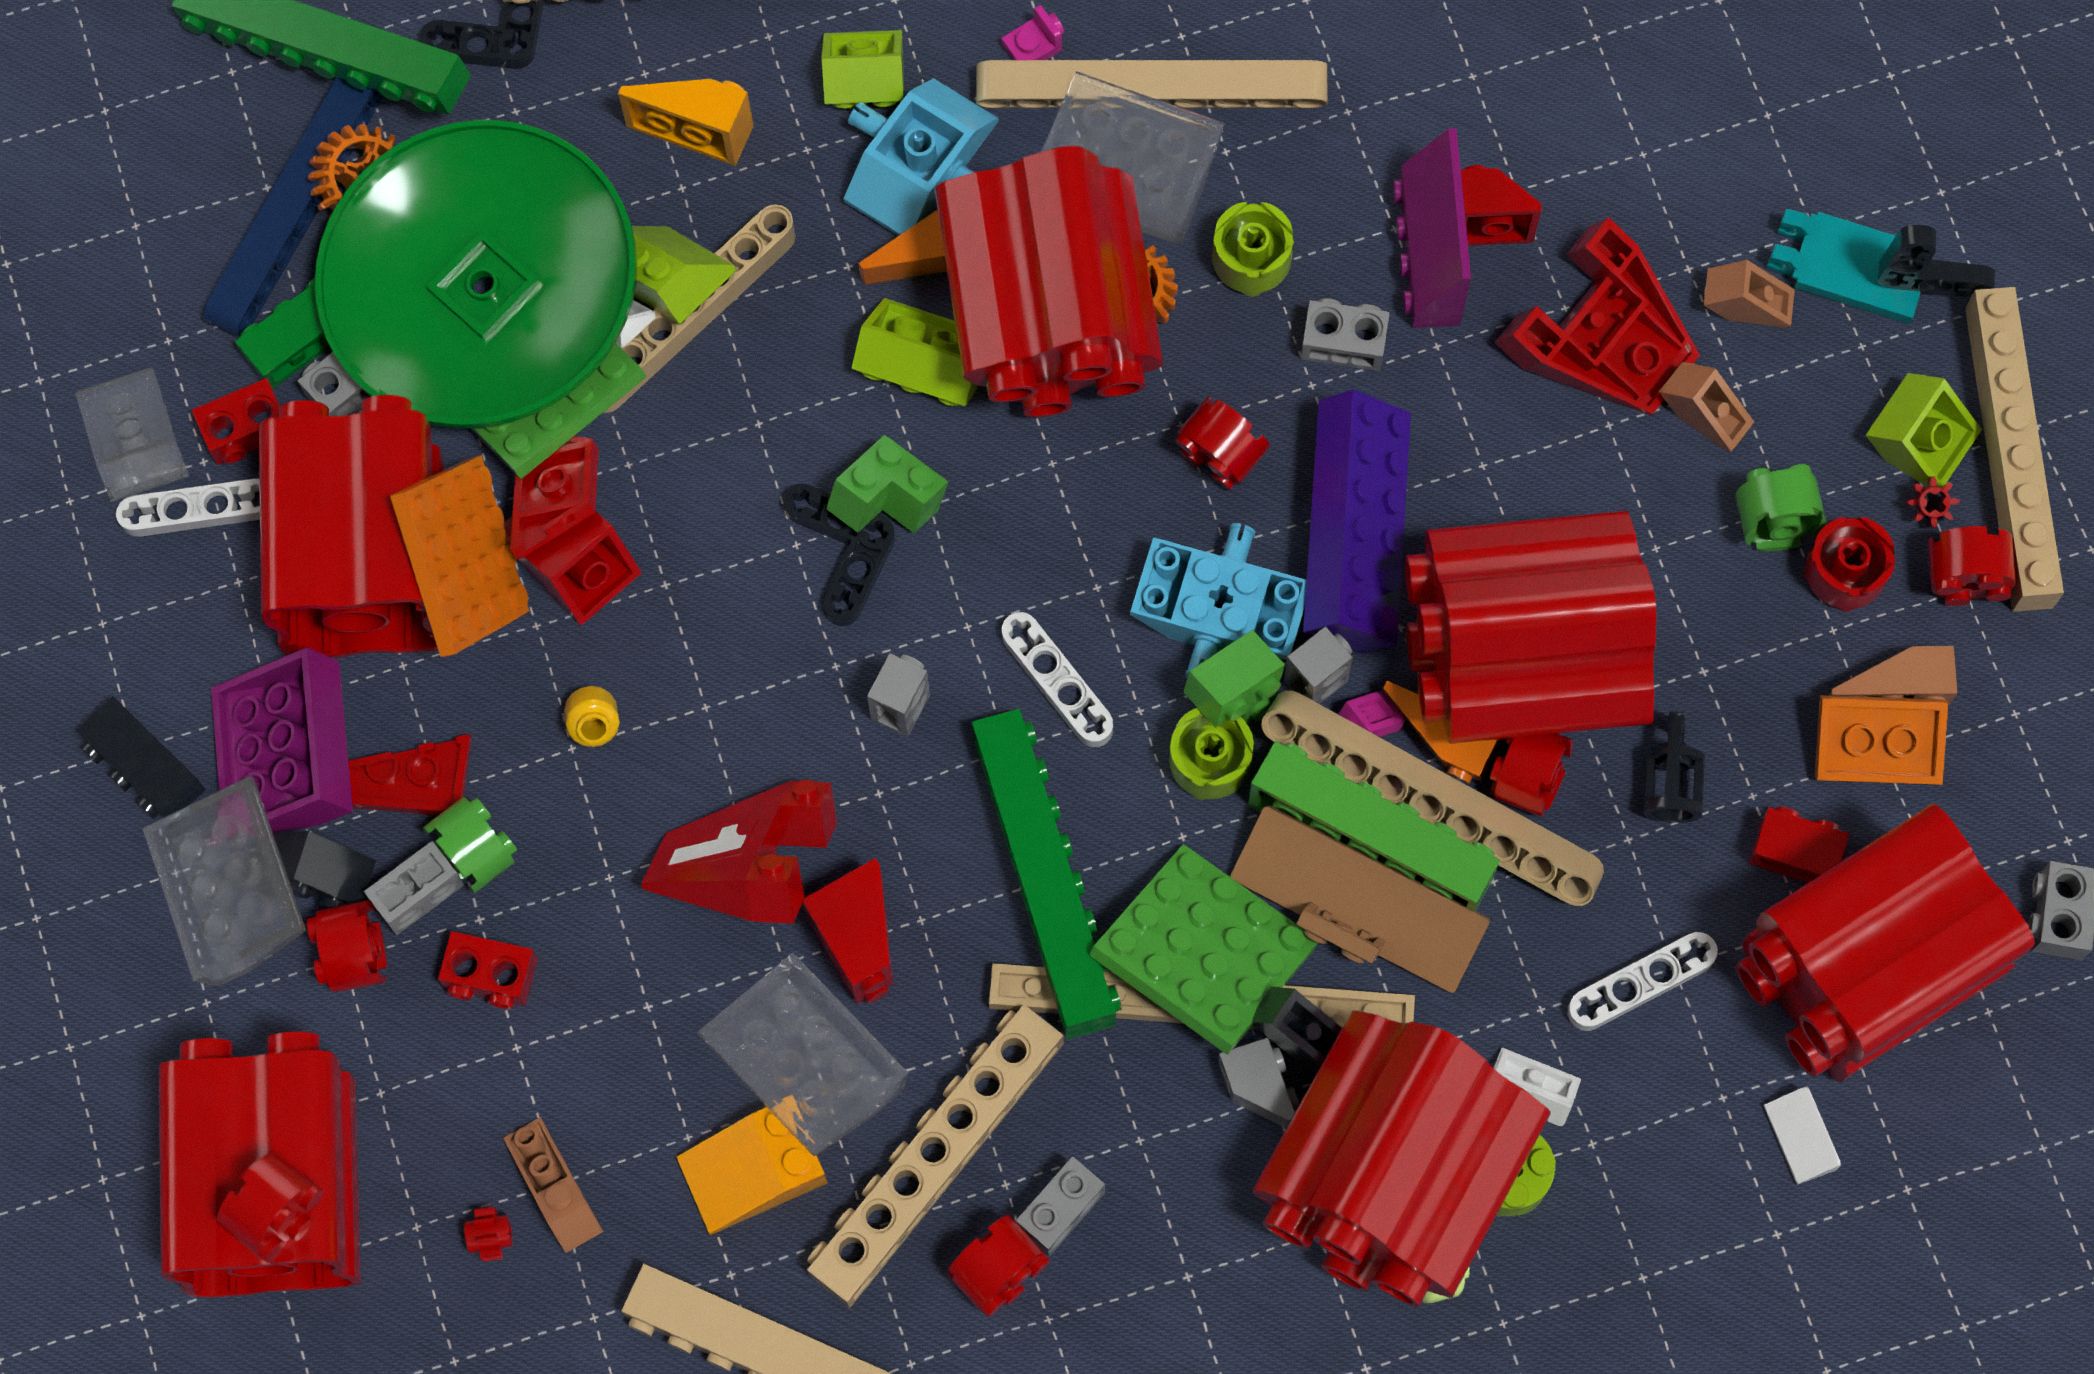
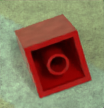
[504,511,642,626]
[803,858,894,1005]

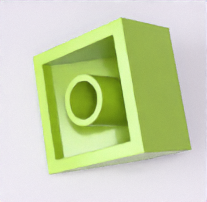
[822,30,904,108]
[1866,373,1982,488]

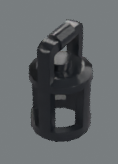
[1643,711,1705,823]

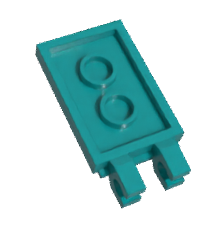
[1766,208,1921,324]

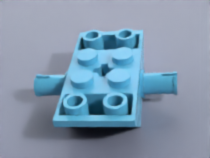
[843,78,999,236]
[1130,523,1307,678]

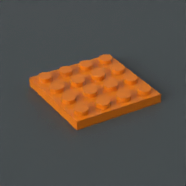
[390,455,529,657]

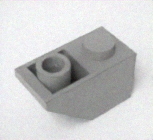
[1218,1038,1299,1128]

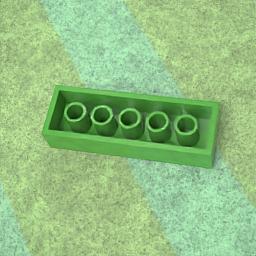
[1248,741,1500,912]

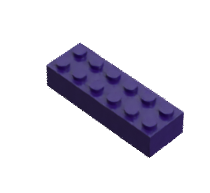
[1303,389,1411,654]

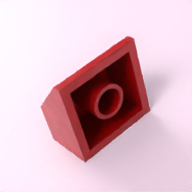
[1461,165,1542,246]

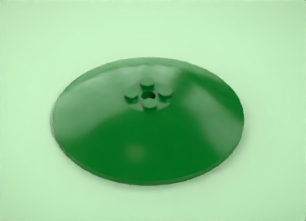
[315,120,637,428]

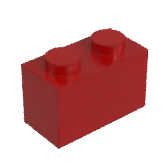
[1748,806,1850,883]

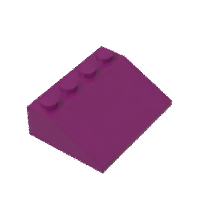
[1393,128,1471,328]
[211,647,353,841]

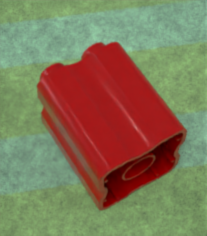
[935,146,1163,417]
[259,395,444,658]
[1405,510,1657,744]
[1736,804,2035,1083]
[1252,1010,1551,1307]
[159,1032,361,1298]

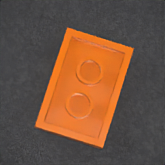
[1815,695,1948,785]

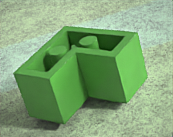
[826,435,948,533]
[1183,629,1285,728]

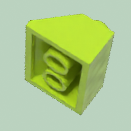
[632,226,737,325]
[851,298,978,406]

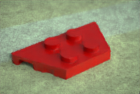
[510,436,599,559]

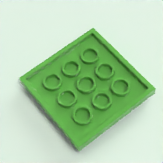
[471,343,646,480]
[1089,844,1318,1055]

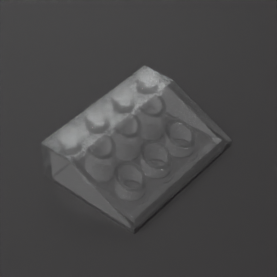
[1041,71,1225,245]
[142,776,306,987]
[698,953,909,1157]

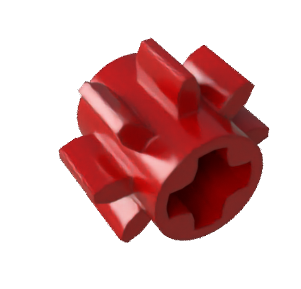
[1906,476,1960,527]
[464,1206,513,1262]

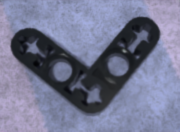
[420,0,544,69]
[1878,225,1995,297]
[784,483,895,626]

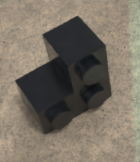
[248,831,376,909]

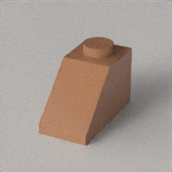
[1704,260,1795,328]
[1659,362,1754,452]

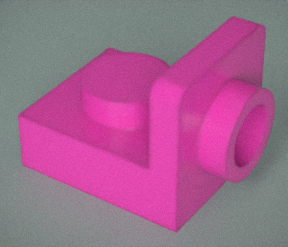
[1001,5,1064,60]
[1338,690,1406,756]

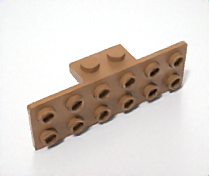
[1230,805,1490,993]

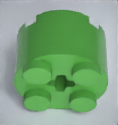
[1735,464,1827,551]
[423,797,518,894]

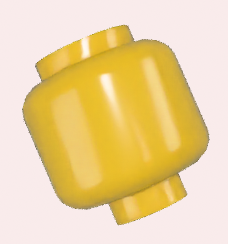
[564,686,620,747]

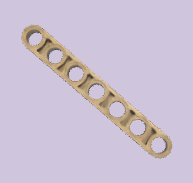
[603,204,796,413]

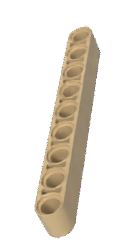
[976,60,1328,108]
[1261,691,1604,906]

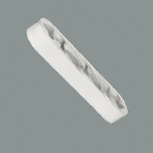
[116,479,260,537]
[1002,612,1113,747]
[1567,932,1718,1031]

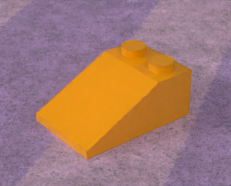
[618,79,754,166]
[677,1097,828,1235]

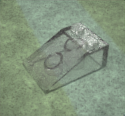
[75,367,189,502]

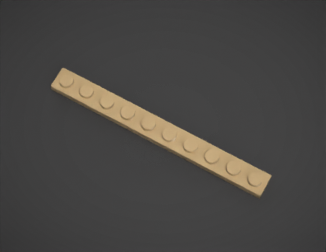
[989,963,1415,1029]

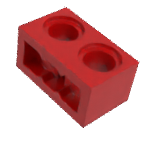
[192,378,280,465]
[438,931,538,1010]

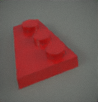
[348,734,472,815]

